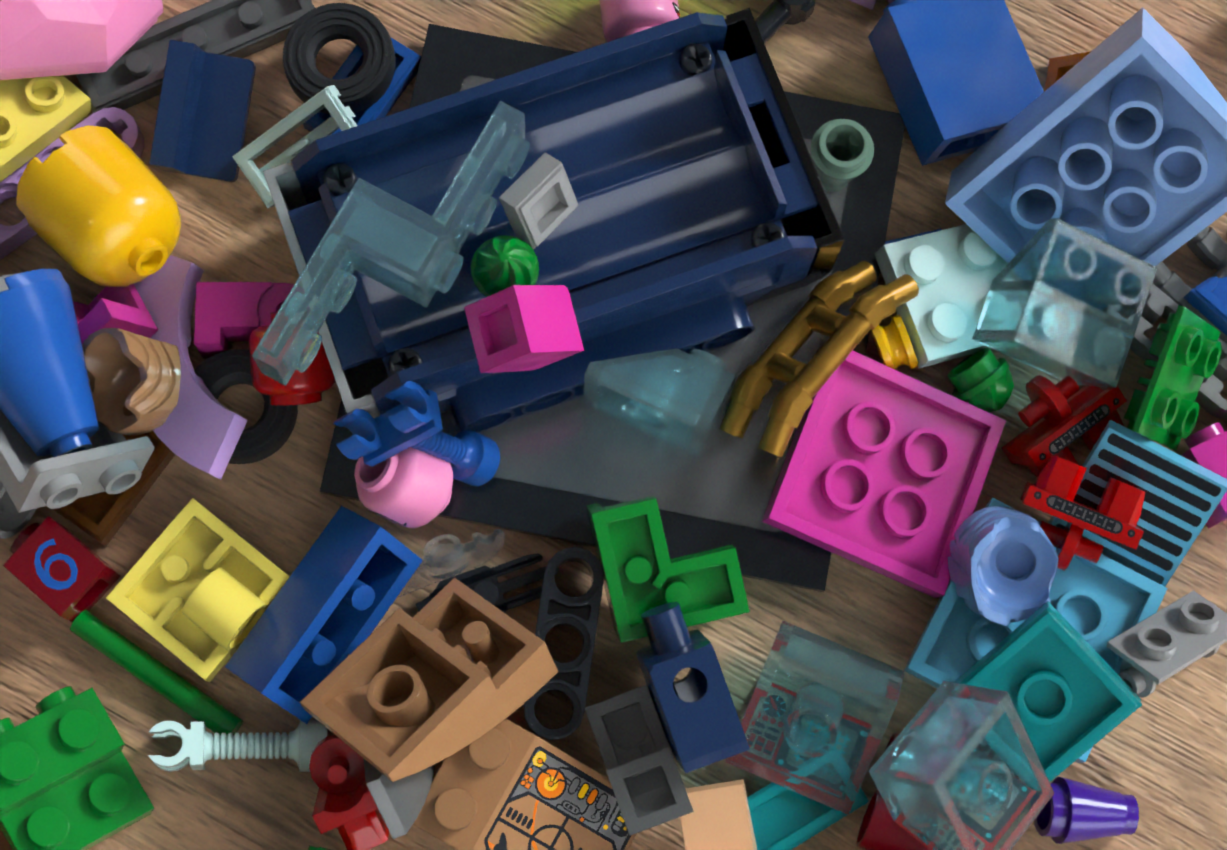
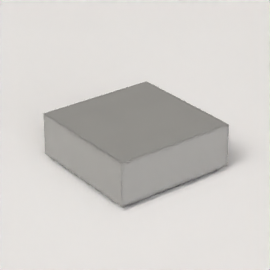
[499,153,579,250]

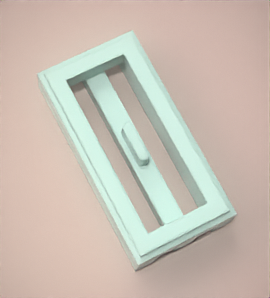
[232,85,357,208]

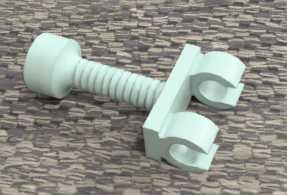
[148,718,327,772]

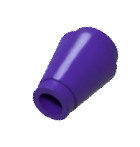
[1033,777,1139,844]

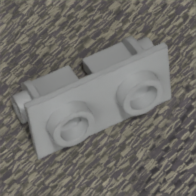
[1106,590,1227,698]

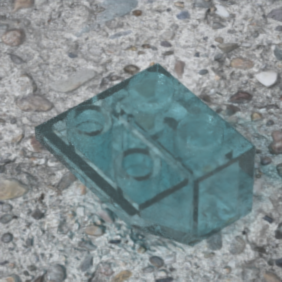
[972,218,1157,388]

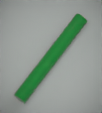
[70,610,243,735]

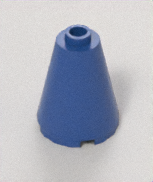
[0,269,99,457]

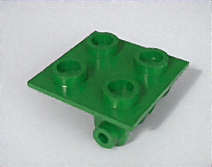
[1124,305,1222,451]

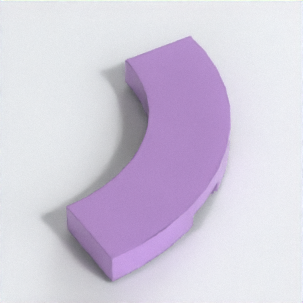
[134,255,248,480]

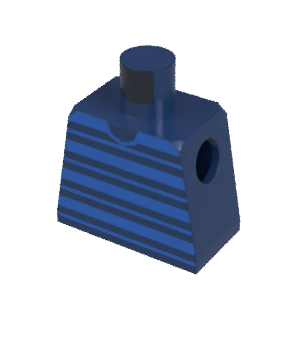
[636,602,750,774]

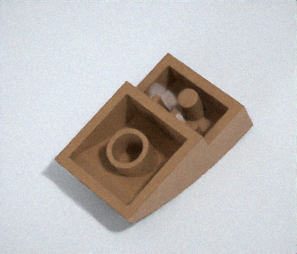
[300,578,558,782]

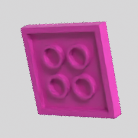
[762,351,1006,598]

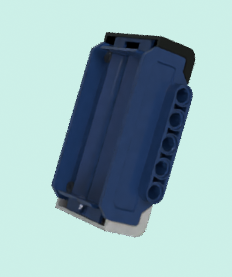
[263,8,845,433]

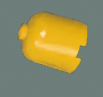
[16,125,181,287]

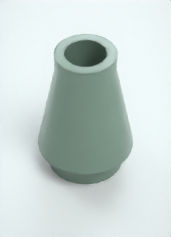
[811,119,874,192]

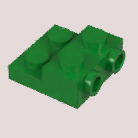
[0,686,154,850]

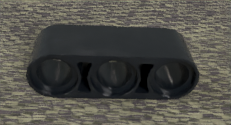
[524,547,604,740]

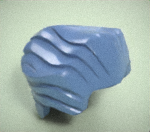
[948,506,1059,626]

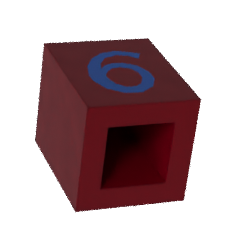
[3,516,121,623]

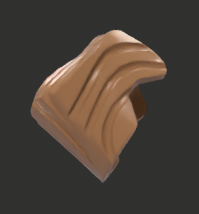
[82,328,181,435]

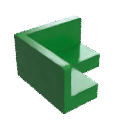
[586,496,750,643]

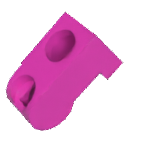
[194,282,315,358]

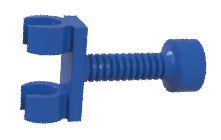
[333,381,500,486]

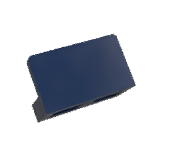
[149,40,256,182]

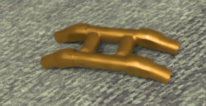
[719,261,919,457]

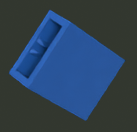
[868,0,1044,166]

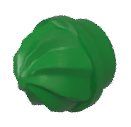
[471,235,539,297]
[947,348,1014,412]

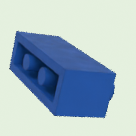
[225,505,423,724]

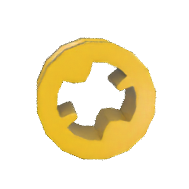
[870,314,918,370]

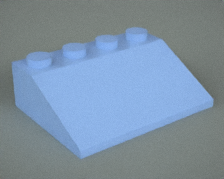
[945,8,1227,327]

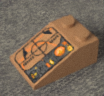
[413,719,637,850]

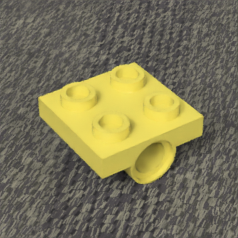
[0,75,91,182]
[106,498,290,683]

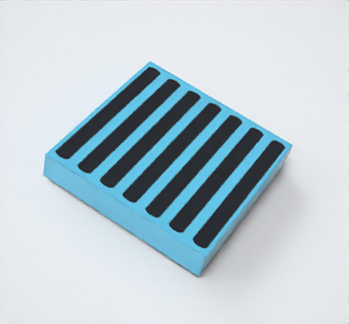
[1048,420,1227,587]

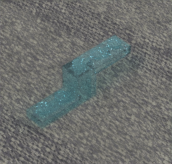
[252,101,530,386]

